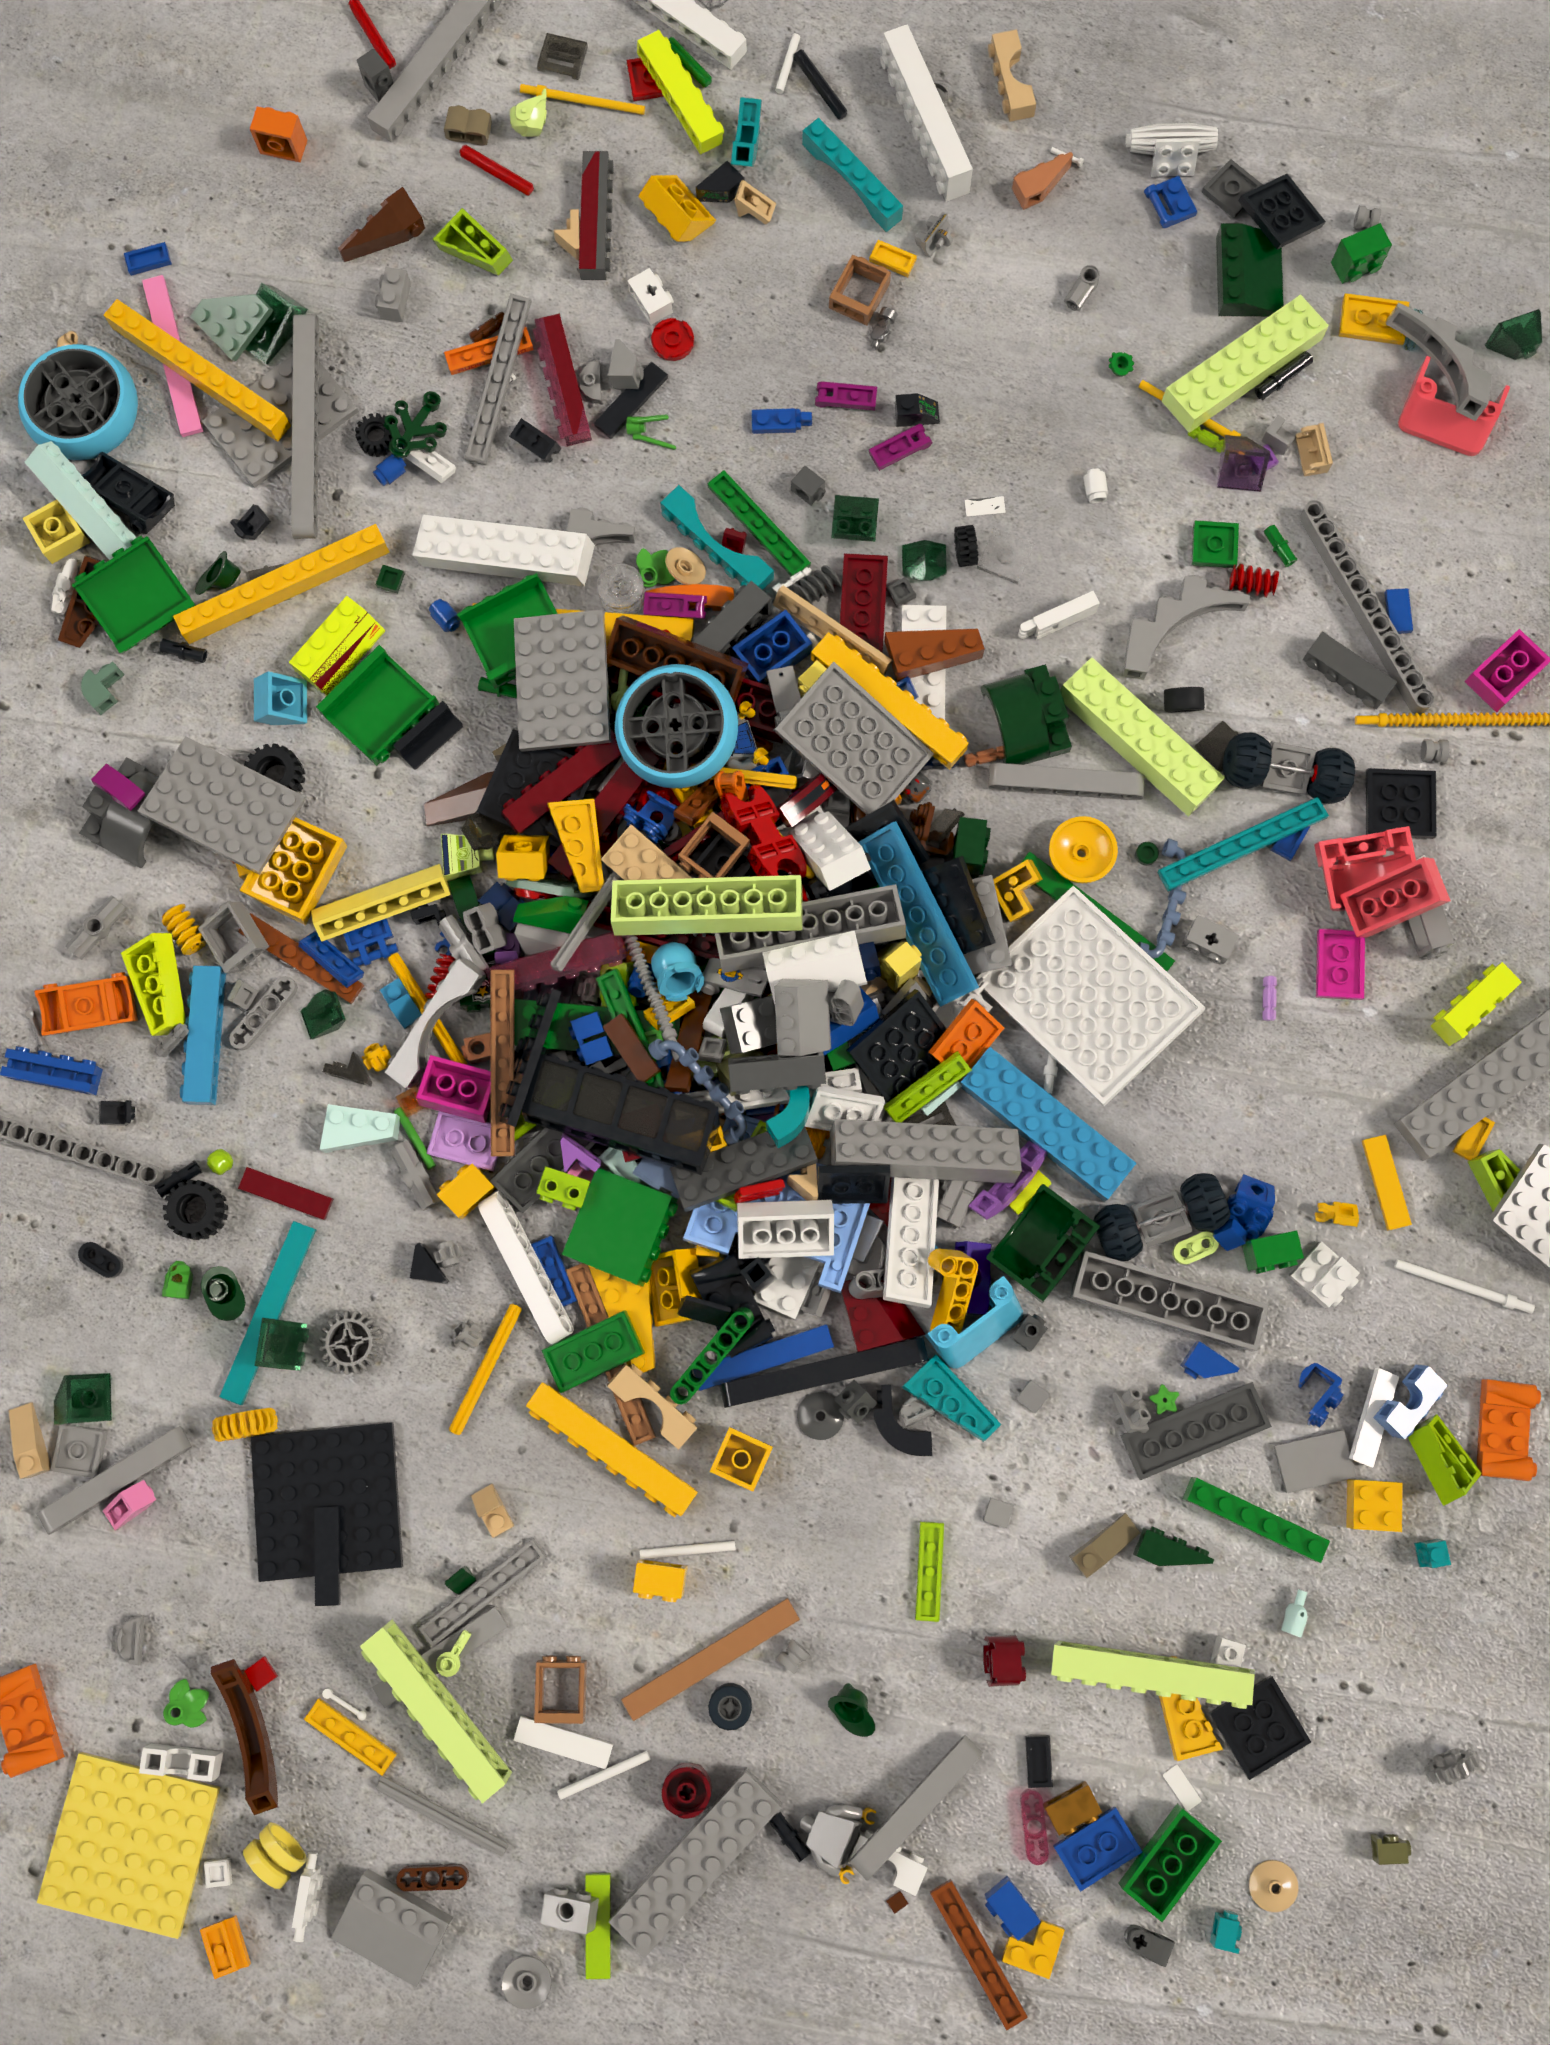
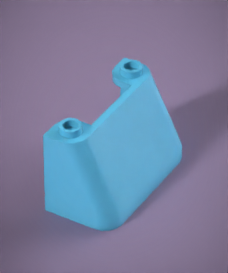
[924,1276,1023,1369]

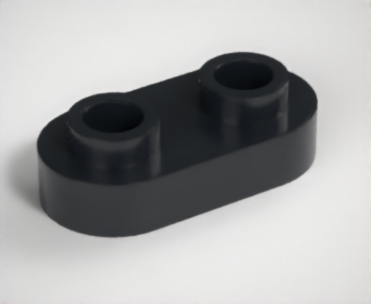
[78,1242,123,1278]

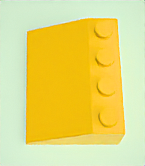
[240,817,347,925]

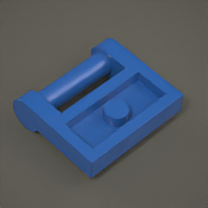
[1144,176,1197,228]

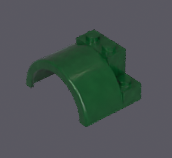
[981,664,1072,765]
[987,1184,1100,1304]

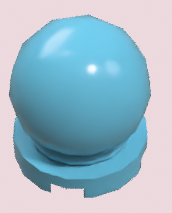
[651,942,704,1002]

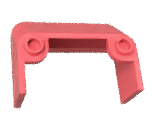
[1398,356,1510,456]

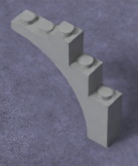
[1386,302,1492,421]
[511,507,636,585]
[1122,575,1250,680]

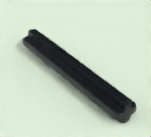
[794,49,847,120]

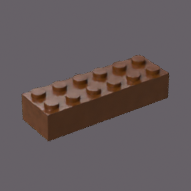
[606,615,749,706]

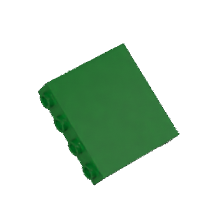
[72,535,196,654]
[457,573,558,689]
[316,645,439,766]
[562,1168,678,1287]

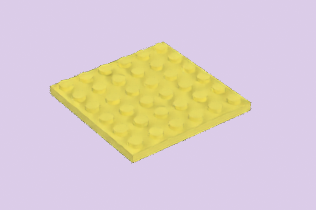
[37,1752,220,1939]

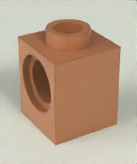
[461,1033,490,1064]

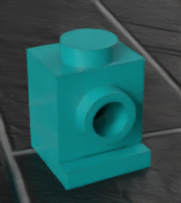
[1414,1539,1451,1568]
[1210,1910,1242,1954]

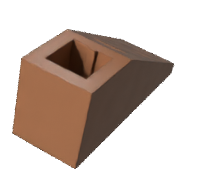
[1012,152,1073,210]

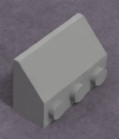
[774,979,831,1056]

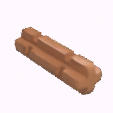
[964,746,1004,767]

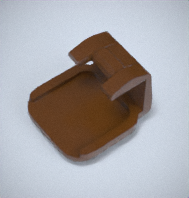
[909,802,954,858]

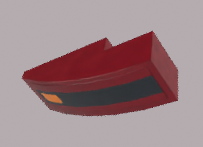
[776,773,837,827]

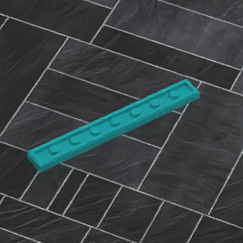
[1157,797,1329,892]
[219,1221,316,1405]

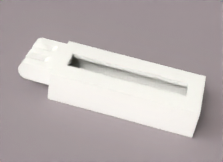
[1018,591,1100,640]

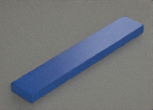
[693,1324,834,1391]

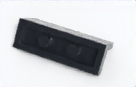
[393,701,463,770]

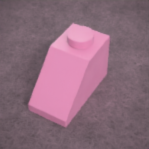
[103,1480,156,1530]

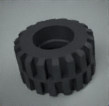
[244,743,305,792]
[163,1180,228,1240]

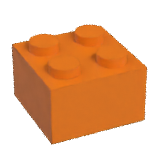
[250,106,308,163]

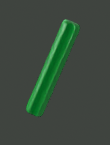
[668,37,712,88]

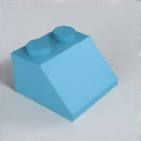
[254,671,307,725]

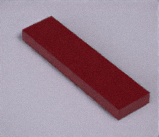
[238,1167,334,1220]

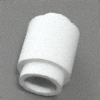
[1083,468,1108,504]

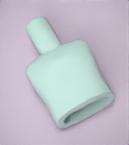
[1281,1589,1308,1638]

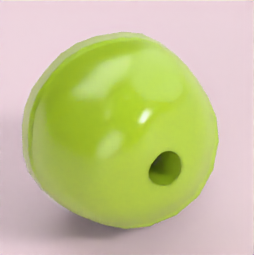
[207,1149,233,1175]

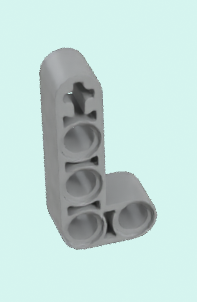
[829,980,864,1026]

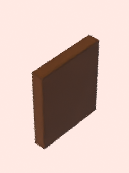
[886,1891,909,1914]

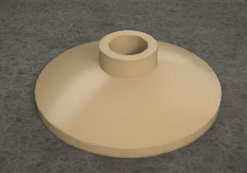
[665,547,706,585]
[1249,1860,1298,1912]

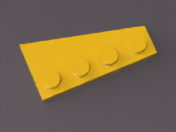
[547,799,604,894]
[1159,1656,1223,1761]

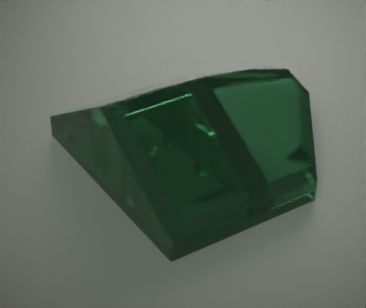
[902,540,947,581]
[300,989,346,1039]

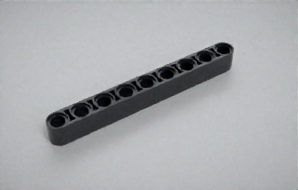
[719,1337,929,1408]

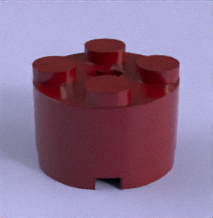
[983,1635,1026,1687]
[662,1762,712,1819]

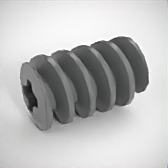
[792,565,842,605]

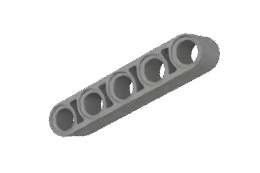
[849,1269,944,1299]

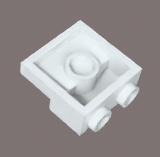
[1289,1241,1359,1308]

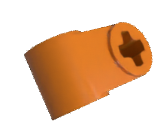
[714,771,749,802]

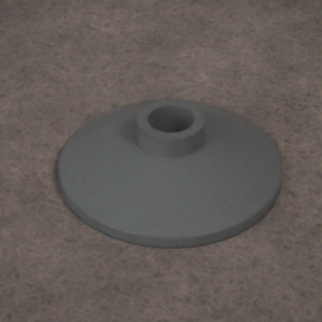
[797,1392,844,1440]

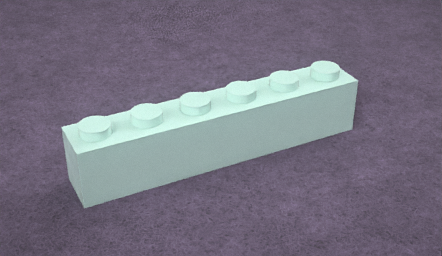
[25,441,136,560]

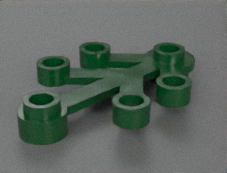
[384,391,447,458]

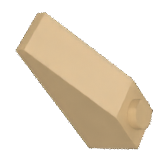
[9,1402,51,1479]

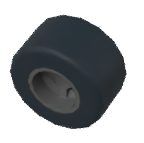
[708,1683,752,1731]

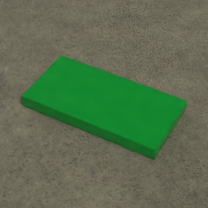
[541,1310,645,1393]

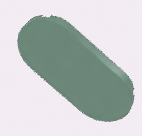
[506,877,593,898]

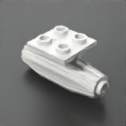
[1125,123,1218,177]

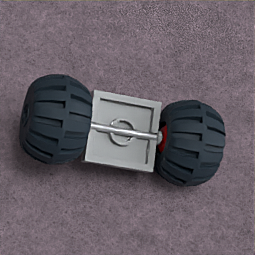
[1223,732,1355,804]
[1094,1173,1230,1262]

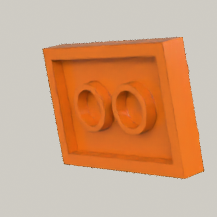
[928,999,1004,1081]

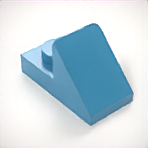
[380,978,422,1029]

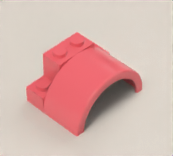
[1314,826,1416,911]

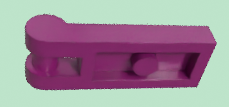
[815,381,878,411]
[869,424,933,471]
[643,592,707,620]

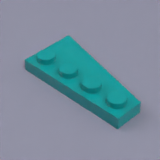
[902,1355,1002,1442]

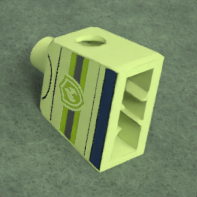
[441,834,495,881]

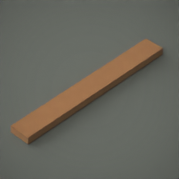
[490,970,515,1156]
[565,1263,656,1446]
[621,1598,800,1721]

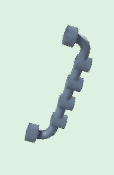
[1137,838,1189,959]
[648,1039,747,1145]

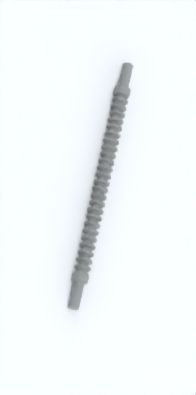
[601,857,679,1062]

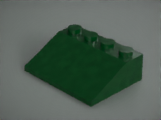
[1216,223,1284,317]

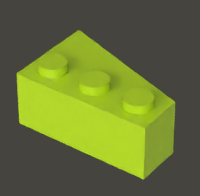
[433,208,513,276]
[1467,1149,1520,1211]

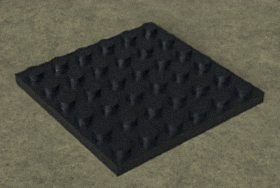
[251,1422,403,1582]

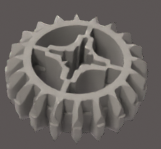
[319,1311,383,1375]

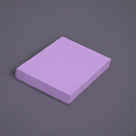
[427,1111,499,1172]

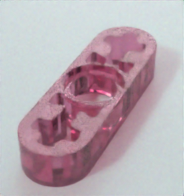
[1020,1789,1049,1865]

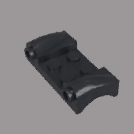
[82,452,175,534]
[690,1251,775,1358]

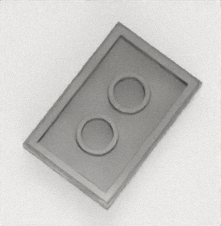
[1273,1430,1357,1493]

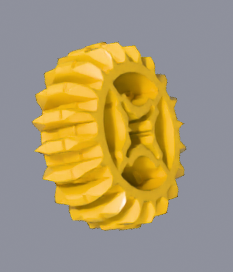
[212,1408,278,1442]

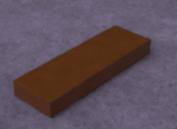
[603,1013,661,1083]

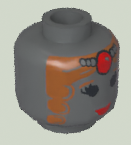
[900,771,931,804]

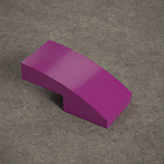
[91,763,146,811]

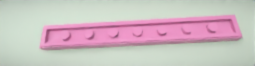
[142,275,204,437]

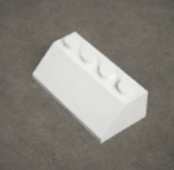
[763,930,867,1004]
[737,1200,834,1259]

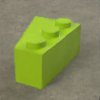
[1408,1414,1482,1506]

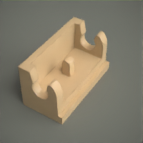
[1295,423,1333,477]

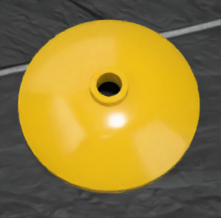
[1049,816,1118,883]

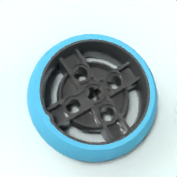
[18,344,138,460]
[615,664,738,788]

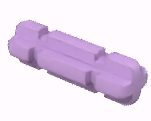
[1262,976,1277,1021]

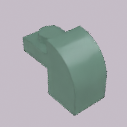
[81,661,124,715]

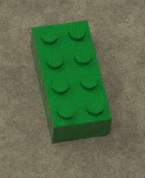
[1118,1803,1222,1922]

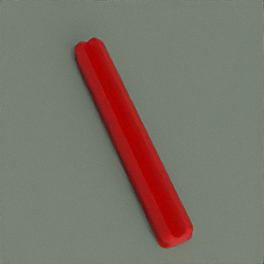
[349,0,396,69]
[459,145,534,196]

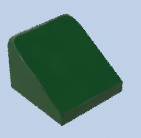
[444,1566,476,1595]

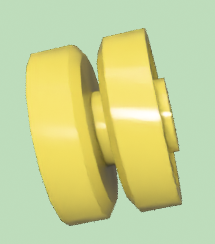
[243,1822,307,1889]

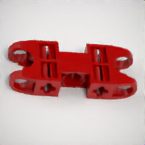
[721,785,807,879]

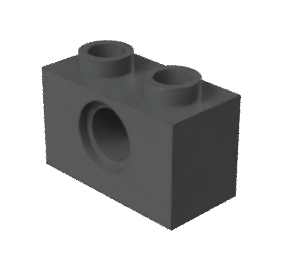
[357,48,393,103]

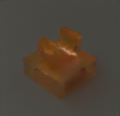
[396,1086,426,1117]

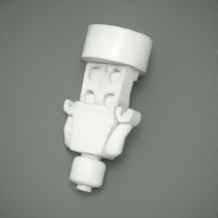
[772,567,812,595]

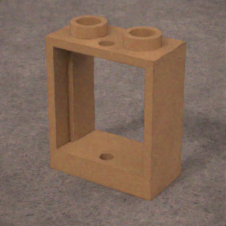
[829,255,891,326]
[678,812,750,878]
[534,1655,587,1724]

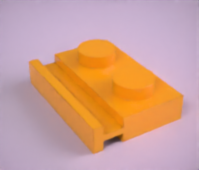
[200,1915,251,1979]

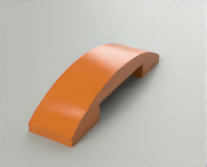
[646,584,734,611]

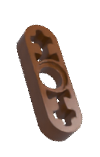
[396,1864,469,1891]

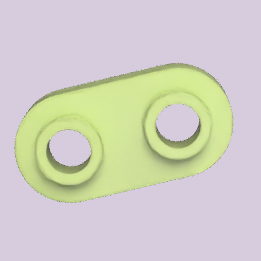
[1172,1231,1219,1265]

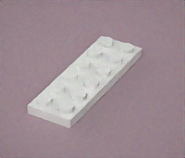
[901,605,946,720]
[883,1177,939,1308]

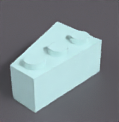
[320,1104,400,1153]

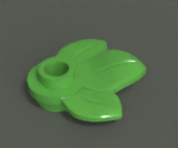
[636,548,675,588]
[163,1679,209,1728]

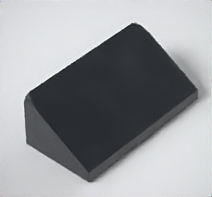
[677,1295,731,1327]

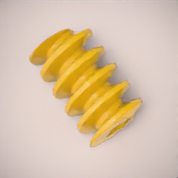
[162,904,207,955]

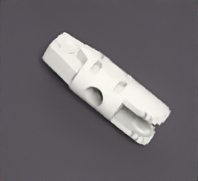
[50,558,79,616]

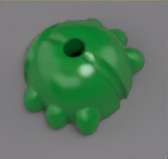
[1108,352,1134,377]

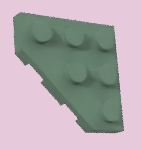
[190,294,273,361]

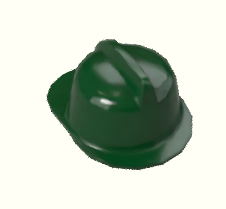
[195,551,241,595]
[200,1266,246,1321]
[828,1683,875,1737]

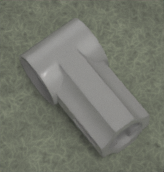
[1064,265,1100,311]

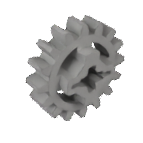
[1424,1748,1479,1785]

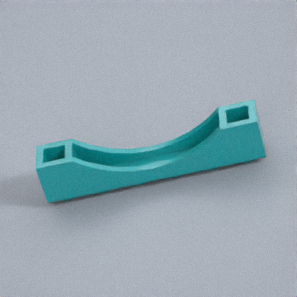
[802,117,903,232]
[660,485,774,590]

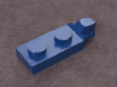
[752,408,812,434]

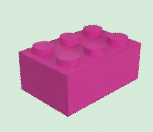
[1464,629,1550,713]
[416,1055,491,1124]

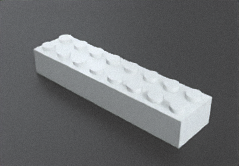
[880,24,973,202]
[412,515,595,587]

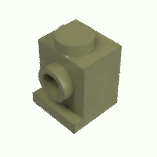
[1370,1834,1411,1865]

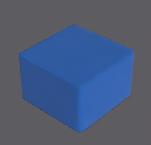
[1213,1218,1247,1251]

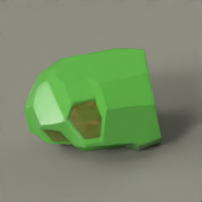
[162,1261,193,1299]

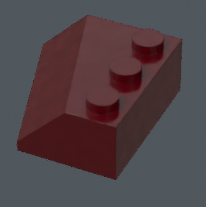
[841,1279,925,1352]

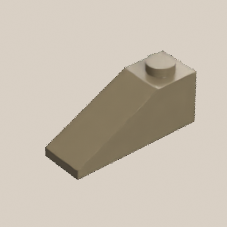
[1069,1513,1140,1578]

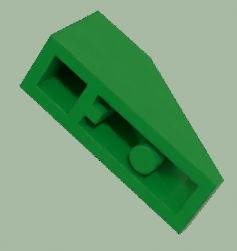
[513,896,588,934]

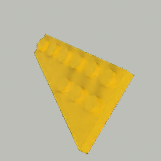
[588,1265,655,1373]

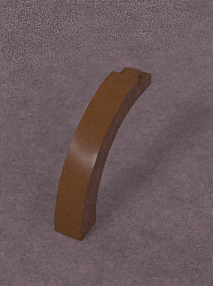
[210,1659,278,1815]

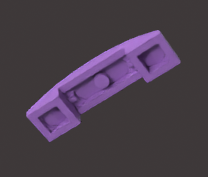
[968,1141,1047,1220]

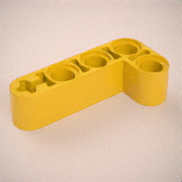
[928,1248,978,1334]

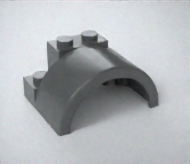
[79,757,159,868]

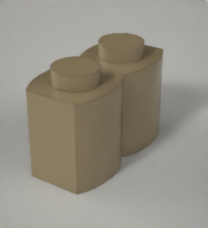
[444,105,492,146]

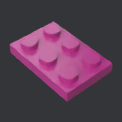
[1316,929,1365,1000]

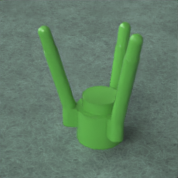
[626,414,676,450]

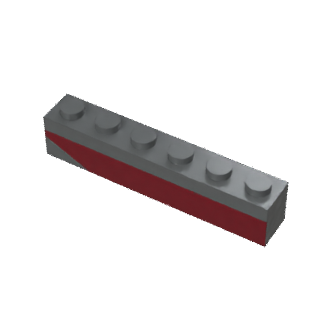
[579,151,614,280]

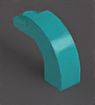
[731,97,762,167]
[766,1085,810,1148]

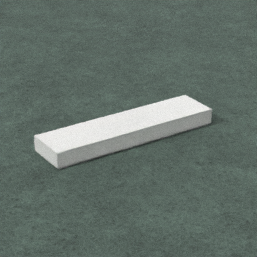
[1349,1368,1399,1468]
[513,1715,614,1769]

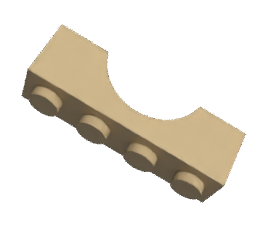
[988,29,1036,122]
[607,1363,697,1450]

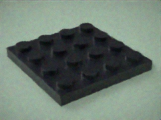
[476,729,591,848]
[905,856,996,970]
[846,989,947,1103]

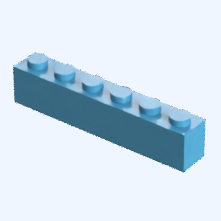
[180,966,226,1105]

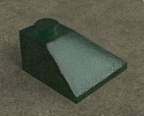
[1485,309,1542,360]
[54,1373,112,1425]

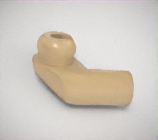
[57,331,78,348]

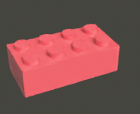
[1340,857,1451,938]

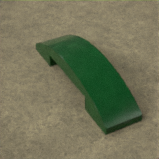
[448,875,495,962]

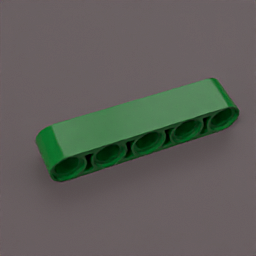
[670,1307,754,1405]

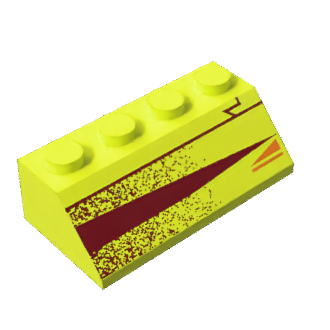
[289,596,385,696]

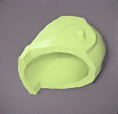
[510,89,547,137]

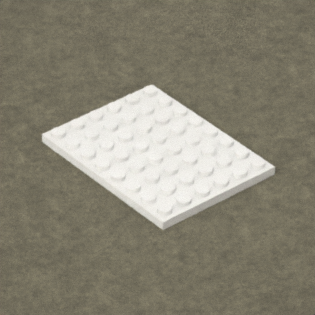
[976,886,1205,1106]

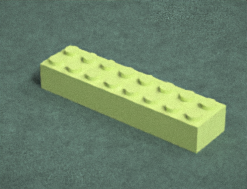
[1162,294,1329,433]
[1060,658,1225,817]
[611,875,802,936]
[360,1619,512,1804]
[1051,1641,1255,1709]

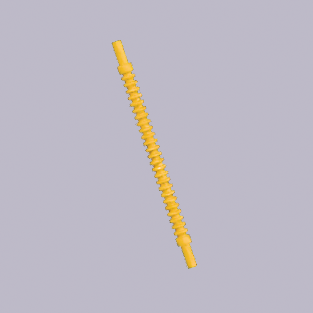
[1355,712,1550,727]

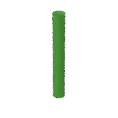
[394,1107,436,1170]

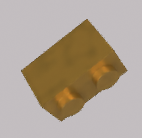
[1043,1781,1102,1836]

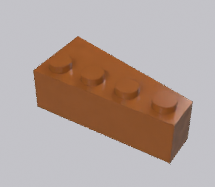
[884,629,985,682]

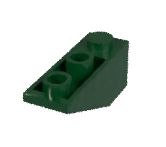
[1133,1526,1214,1566]

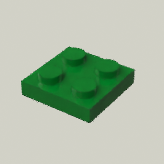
[1191,520,1239,568]

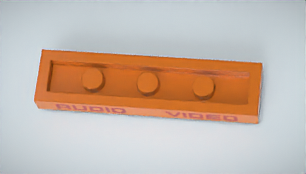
[444,327,534,375]

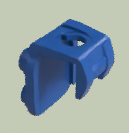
[623,791,678,844]
[1227,1174,1275,1240]
[1298,1363,1344,1428]

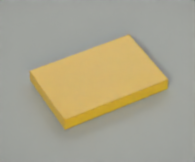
[1338,293,1409,345]

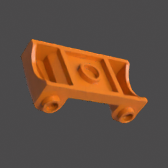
[34,972,138,1036]
[1476,1379,1541,1481]
[0,1663,65,1778]

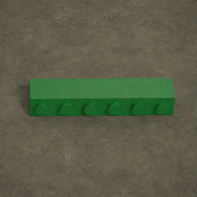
[1182,1477,1330,1563]

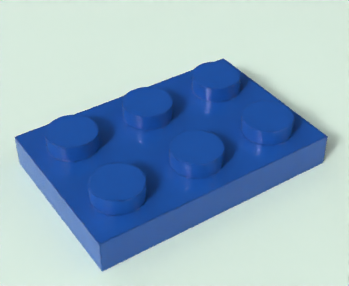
[1053,1806,1142,1892]

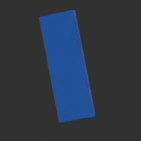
[299,931,364,988]
[531,1236,577,1307]

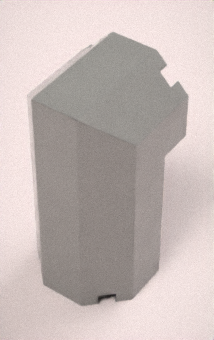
[514,923,612,978]

